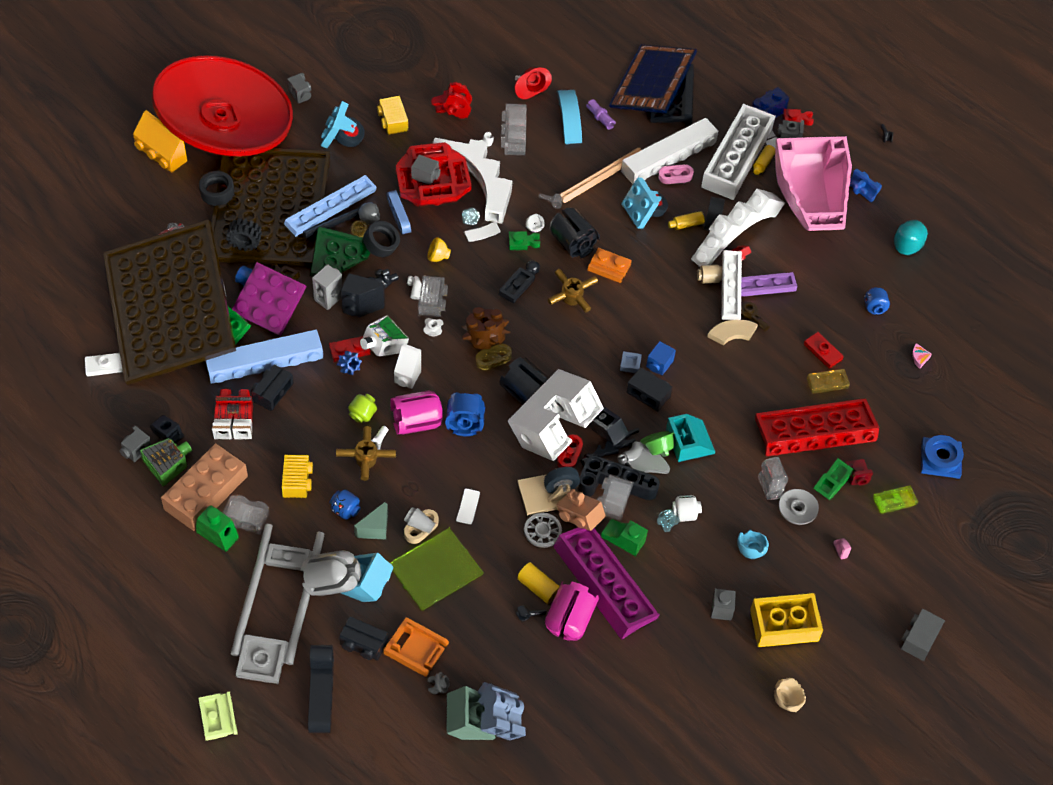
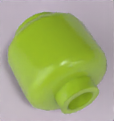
[348,394,377,423]

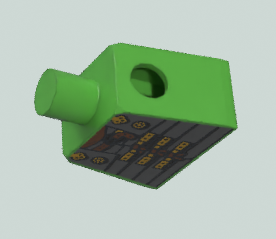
[140,439,192,486]

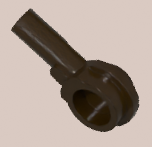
[741,302,770,331]

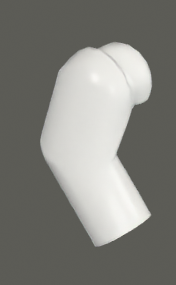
[407,276,422,300]

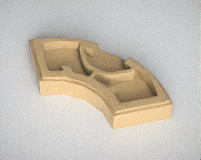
[707,320,758,345]

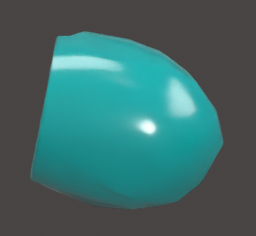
[894,220,928,255]

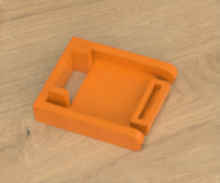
[384,617,449,677]

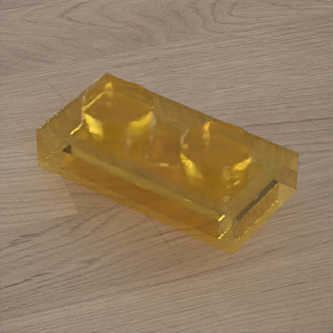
[807,369,850,394]

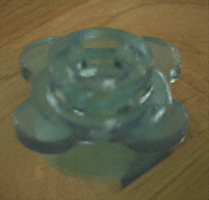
[657,509,680,532]

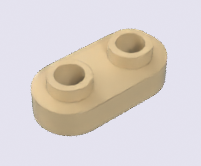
[404,509,439,544]

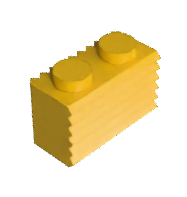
[377,96,408,135]
[282,455,313,498]

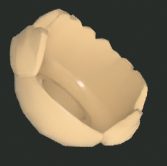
[774,678,806,712]

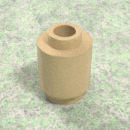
[697,265,722,284]

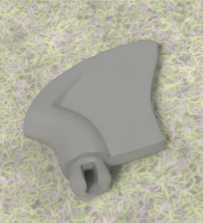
[617,442,670,474]

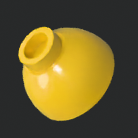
[427,237,451,262]

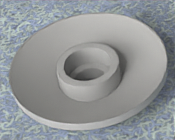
[779,489,819,525]

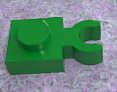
[509,231,540,250]

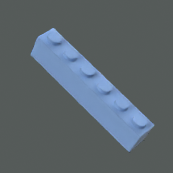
[206,329,323,384]

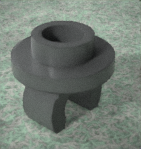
[428,672,450,694]

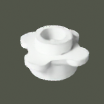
[423,318,443,336]

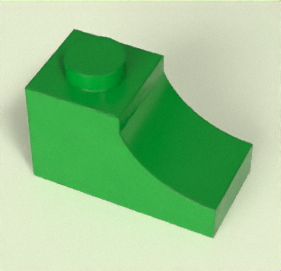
[601,519,648,556]

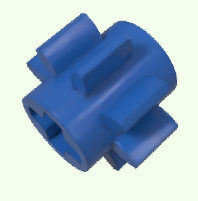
[337,351,362,375]

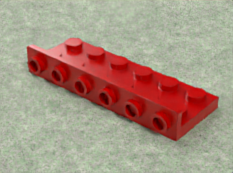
[755,398,879,456]

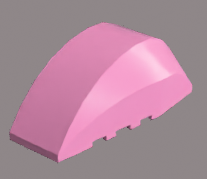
[775,136,852,231]

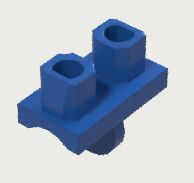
[850,169,882,202]

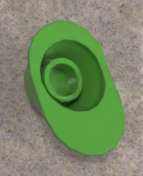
[640,431,674,457]

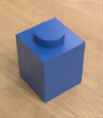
[646,341,676,376]

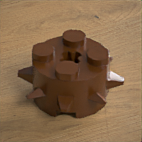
[461,307,511,349]

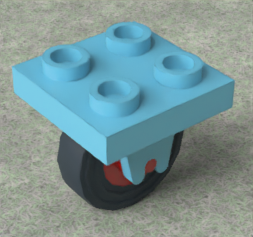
[321,101,365,148]
[621,178,668,229]

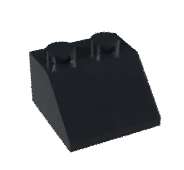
[341,273,385,317]

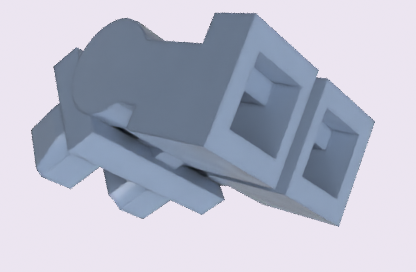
[478,682,526,740]

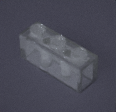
[501,104,526,155]

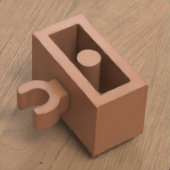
[556,489,606,531]

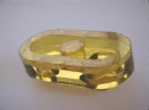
[476,344,512,370]

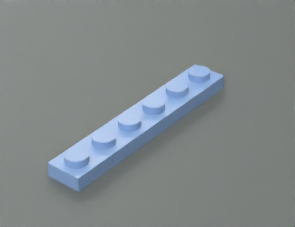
[284,175,377,237]

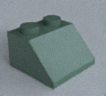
[447,686,495,740]

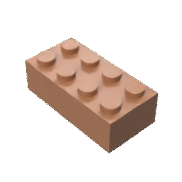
[161,443,248,531]

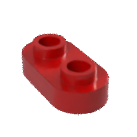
[557,435,583,468]

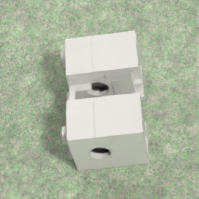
[508,369,604,461]

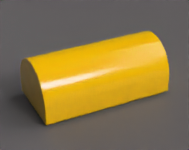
[517,562,560,604]

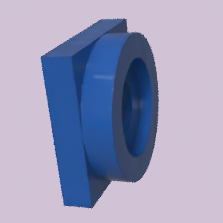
[921,435,964,479]

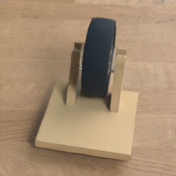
[517,467,580,516]

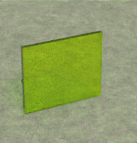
[390,528,483,611]

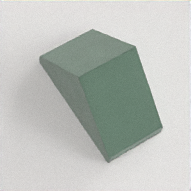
[354,502,388,539]

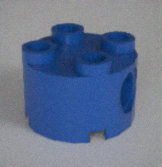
[445,393,486,437]

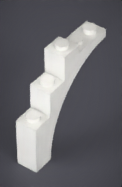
[433,138,512,224]
[691,189,785,266]

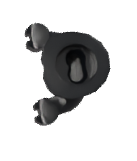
[367,269,399,289]

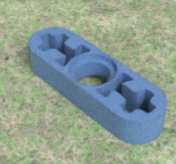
[386,190,411,234]

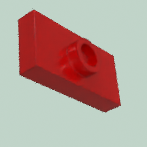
[804,332,844,369]

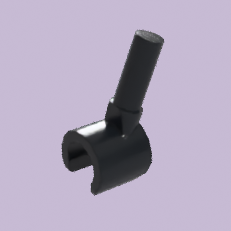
[880,124,894,143]
[516,605,546,621]

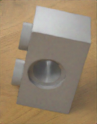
[312,265,342,310]

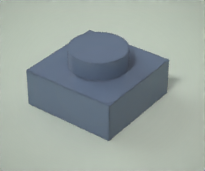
[620,351,642,373]

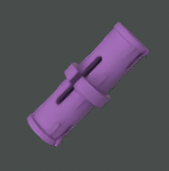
[586,99,616,130]

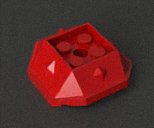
[396,142,471,206]

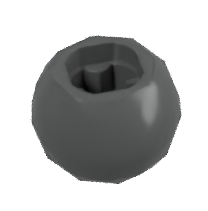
[358,202,380,225]

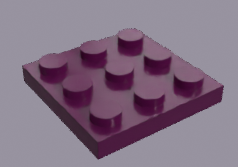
[232,262,307,336]

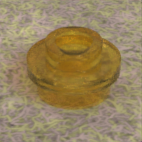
[351,221,369,238]

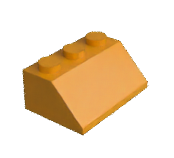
[133,110,187,173]

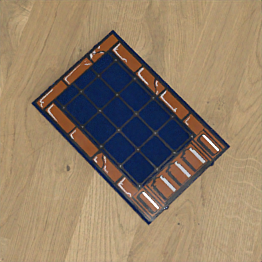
[609,44,697,113]

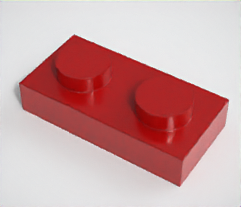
[329,336,371,362]

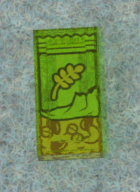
[873,485,918,514]

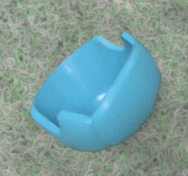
[737,530,769,559]

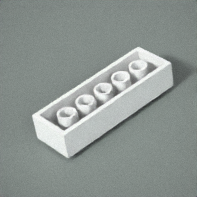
[701,104,775,200]

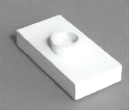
[85,353,123,376]

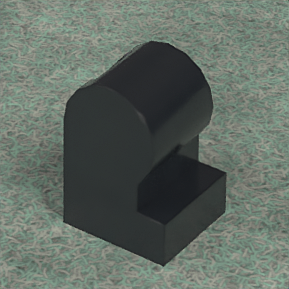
[150,415,184,444]

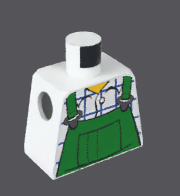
[360,316,409,356]

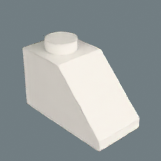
[394,343,421,389]

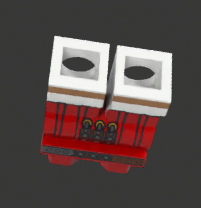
[212,389,253,439]

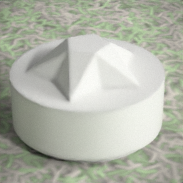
[526,214,545,232]

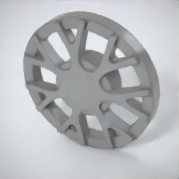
[524,513,562,548]

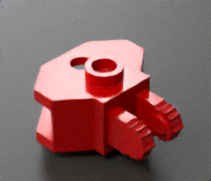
[431,82,472,119]

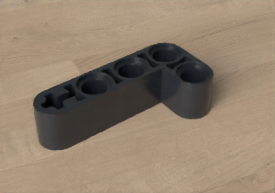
[578,456,660,500]
[308,645,334,733]

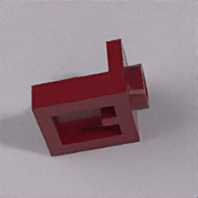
[845,459,873,485]

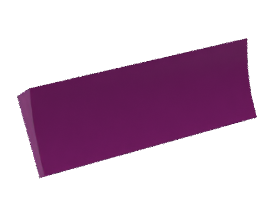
[553,527,659,640]

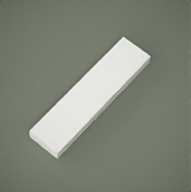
[721,250,742,320]

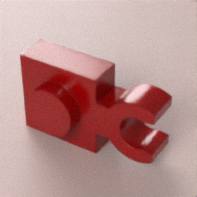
[783,109,814,126]

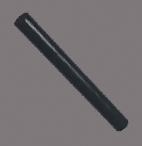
[302,207,360,239]

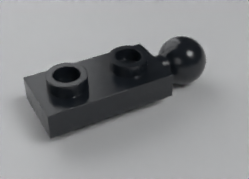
[499,260,540,304]

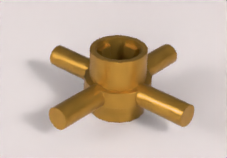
[547,269,598,312]
[336,426,396,481]

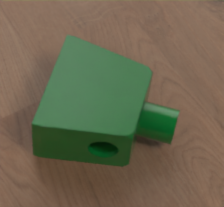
[196,506,239,552]

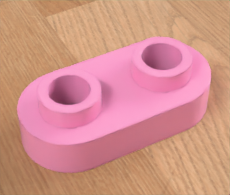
[658,165,694,184]

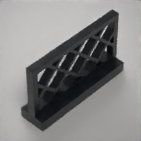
[651,64,694,126]

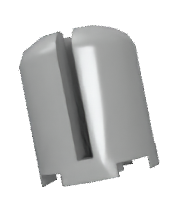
[301,550,361,596]

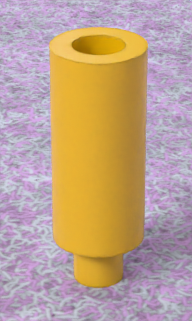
[753,145,775,175]
[668,211,704,230]

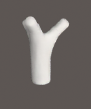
[371,426,388,450]

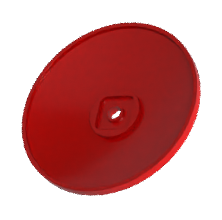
[152,56,293,156]

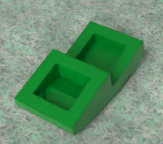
[813,458,855,500]

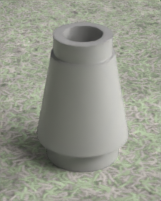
[404,507,436,534]

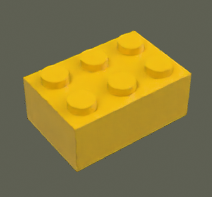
[750,593,823,647]

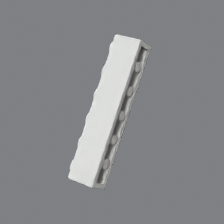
[621,118,718,184]

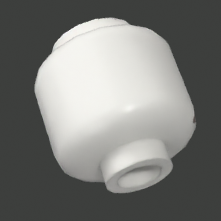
[672,495,702,522]

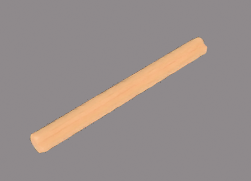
[559,148,641,203]

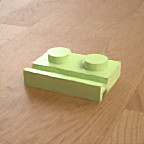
[199,691,237,740]

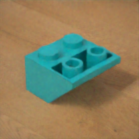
[666,414,715,462]

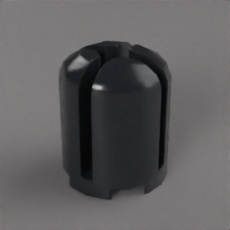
[550,207,600,258]
[499,357,549,405]

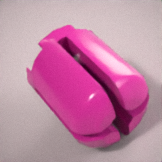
[390,390,443,435]
[545,581,599,641]

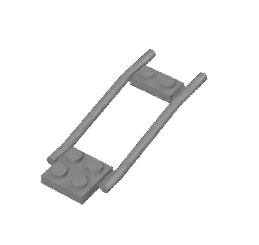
[231,524,325,684]

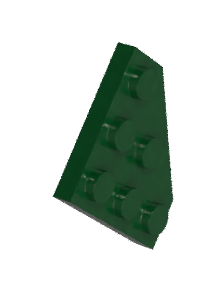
[310,227,370,277]

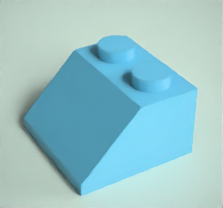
[341,553,394,602]

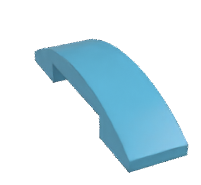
[557,90,582,144]

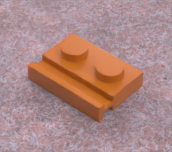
[587,247,632,283]

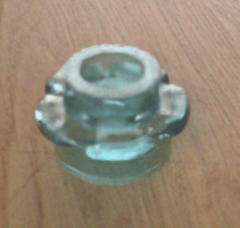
[462,208,480,225]

